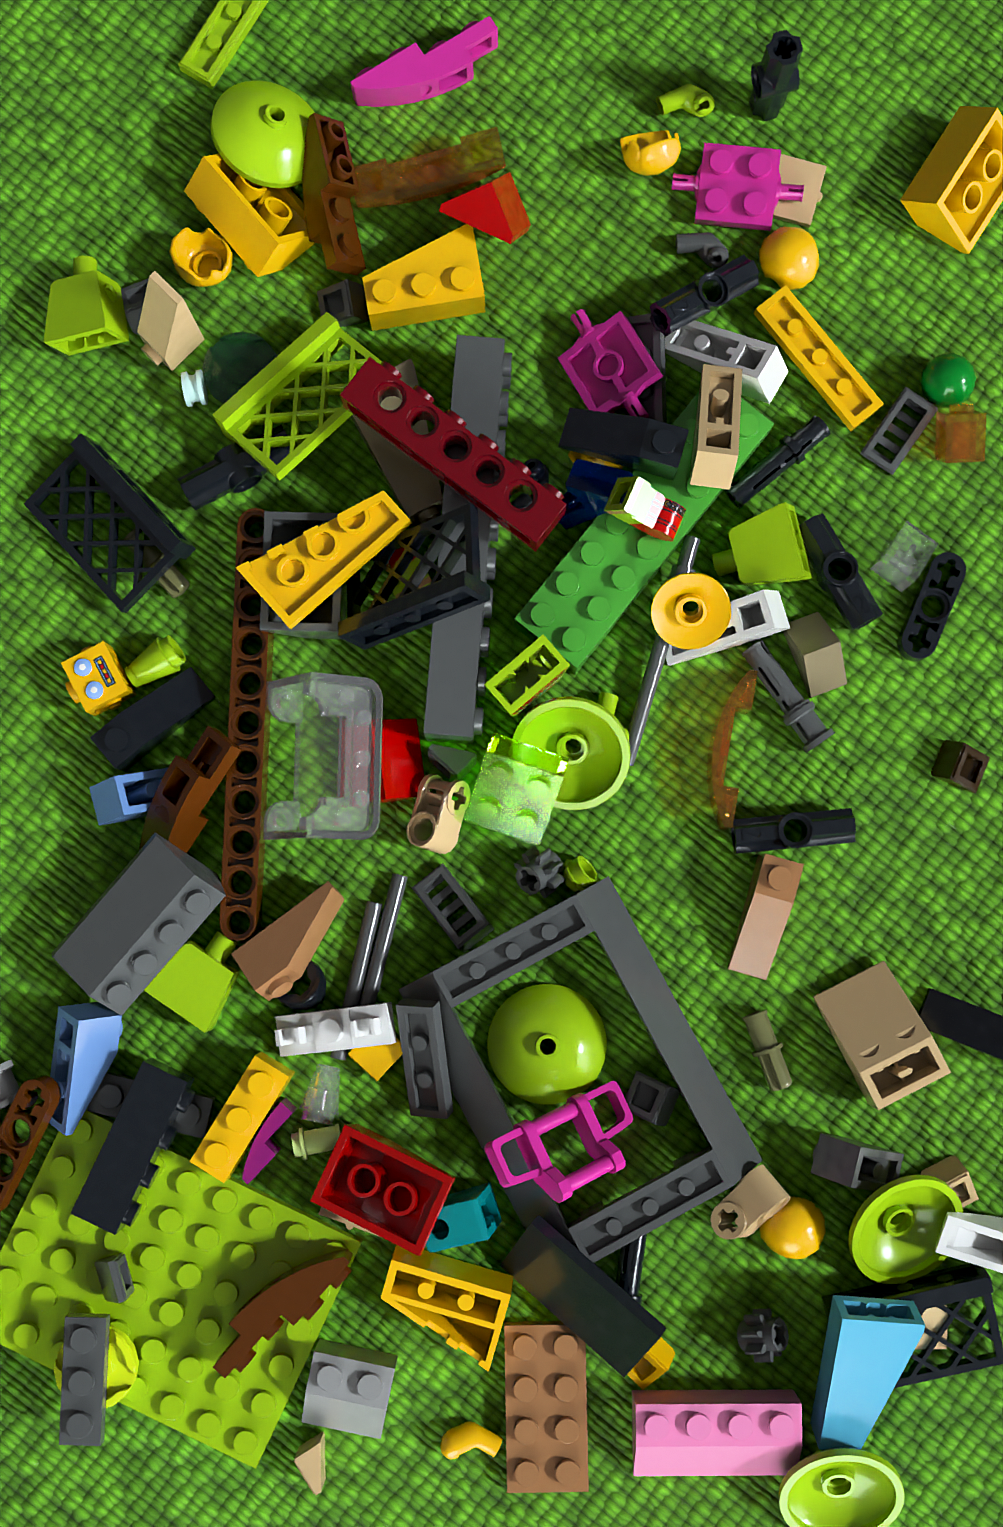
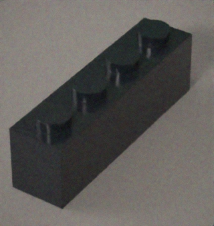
[70,1058,196,1235]

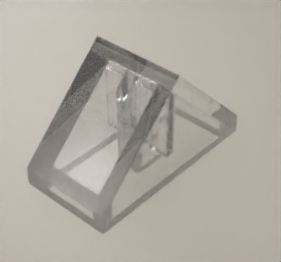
[870,521,938,592]

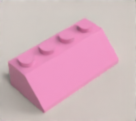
[632,1389,802,1476]

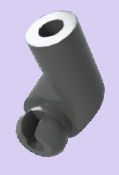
[675,232,729,269]

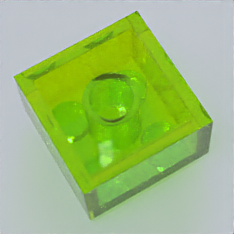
[464,733,570,846]

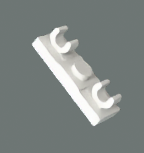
[274,1002,397,1057]

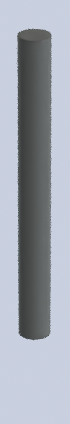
[359,873,408,1006]
[330,901,382,1060]

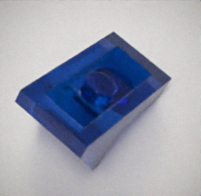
[559,459,634,530]

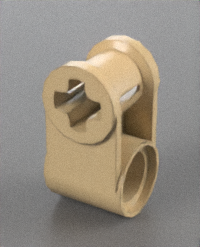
[406,774,471,854]
[710,1164,791,1240]

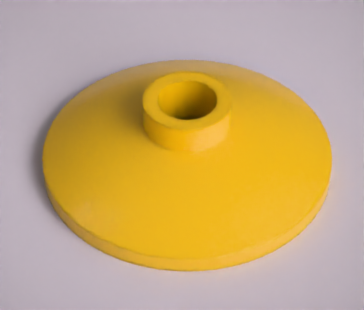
[651,572,731,650]

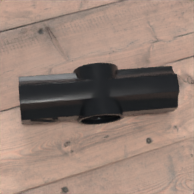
[749,30,803,121]
[649,255,759,336]
[178,424,290,511]
[799,513,883,632]
[730,808,856,854]

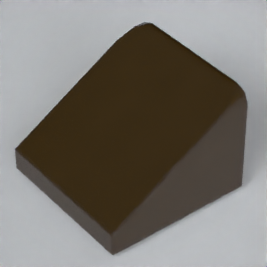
[931,740,990,794]

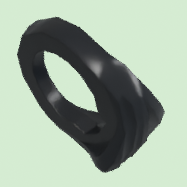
[277,960,326,1010]

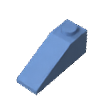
[49,1002,123,1136]

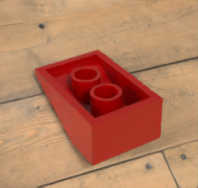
[310,1124,455,1256]

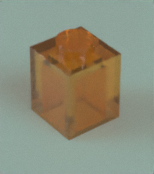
[935,403,987,463]

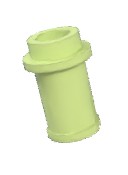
[291,1124,341,1160]

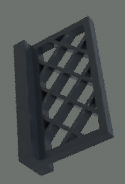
[24,433,196,613]
[338,503,490,650]
[822,1263,1003,1388]

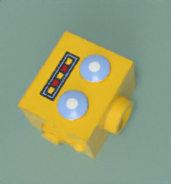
[61,641,137,716]

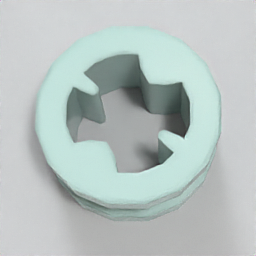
[181,369,208,407]

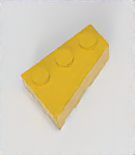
[362,224,485,331]
[381,1245,513,1372]

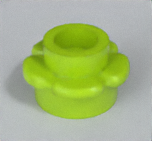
[562,856,598,892]

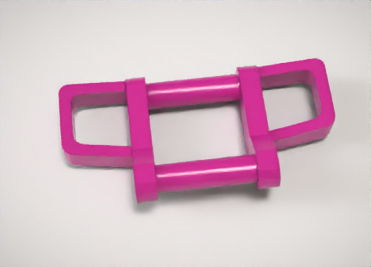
[484,1081,633,1203]

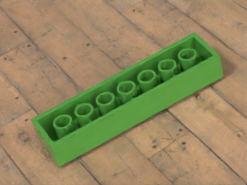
[514,392,774,674]

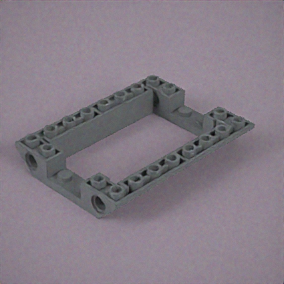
[399,876,762,1263]

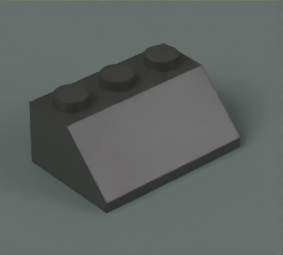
[260,511,347,639]

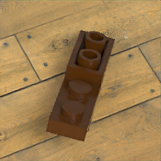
[302,113,366,276]
[139,726,242,853]
[213,1249,353,1378]

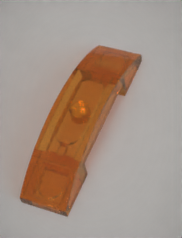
[354,127,506,208]
[707,670,758,830]

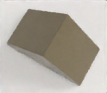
[783,612,847,698]

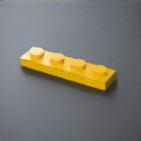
[753,285,884,431]

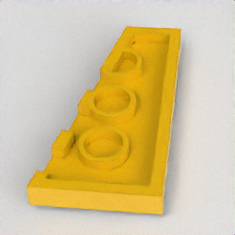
[235,490,412,629]

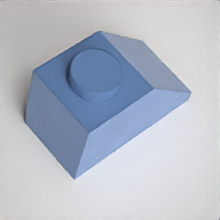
[89,768,168,826]

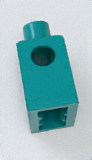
[426,1182,502,1253]

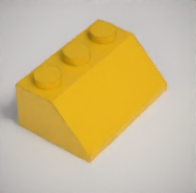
[900,106,1003,254]
[184,153,315,277]

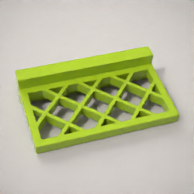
[212,312,382,481]

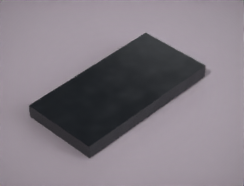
[500,1215,667,1377]

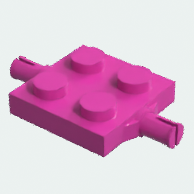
[672,142,804,231]
[558,309,663,418]

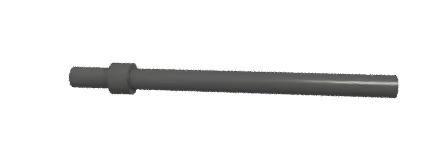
[628,535,700,766]

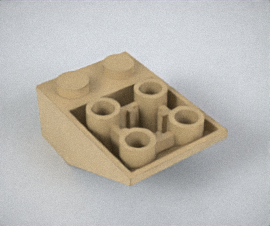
[813,961,951,1110]

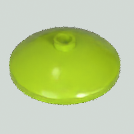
[210,80,315,188]
[511,696,631,810]
[487,984,607,1104]
[848,1175,963,1284]
[778,1447,904,1527]

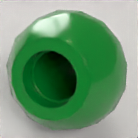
[921,353,976,408]

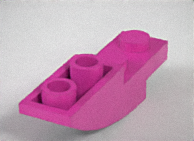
[350,16,498,107]

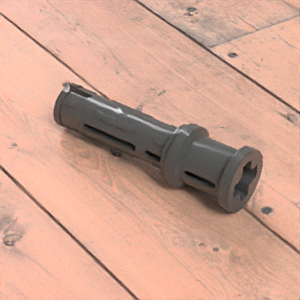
[742,640,835,753]

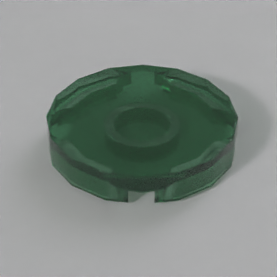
[202,331,277,405]

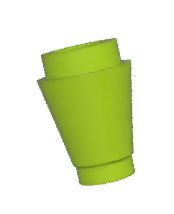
[124,635,186,688]

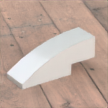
[934,1212,1003,1273]

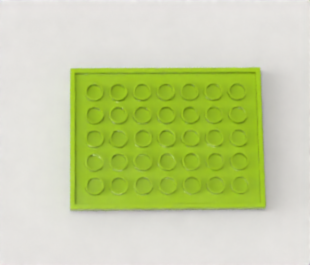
[0,1107,363,1469]

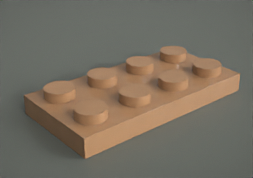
[504,1321,589,1493]

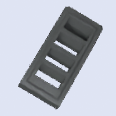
[860,387,938,475]
[412,863,494,953]

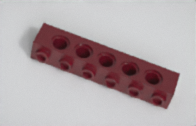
[340,357,567,552]

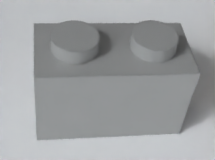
[302,1339,398,1439]

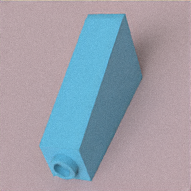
[810,1295,925,1450]

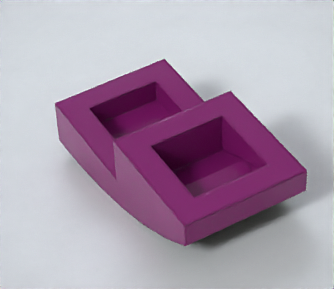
[242,1098,297,1185]

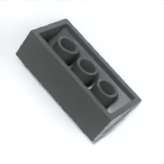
[52,833,226,1016]

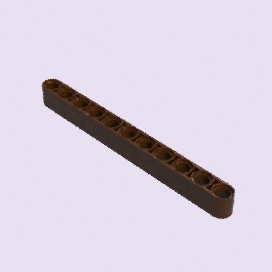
[220,508,274,941]

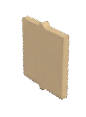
[773,154,827,228]

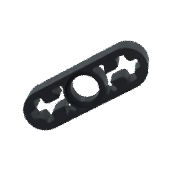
[897,552,966,661]

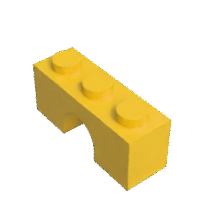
[189,1051,295,1183]

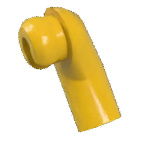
[440,1421,503,1459]

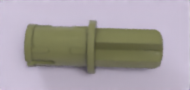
[124,529,190,598]
[742,1009,792,1091]

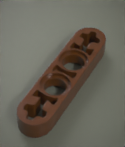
[0,1075,61,1212]

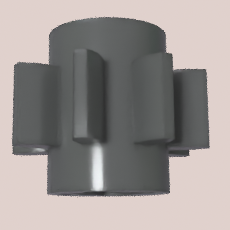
[514,846,565,898]
[737,1308,789,1362]

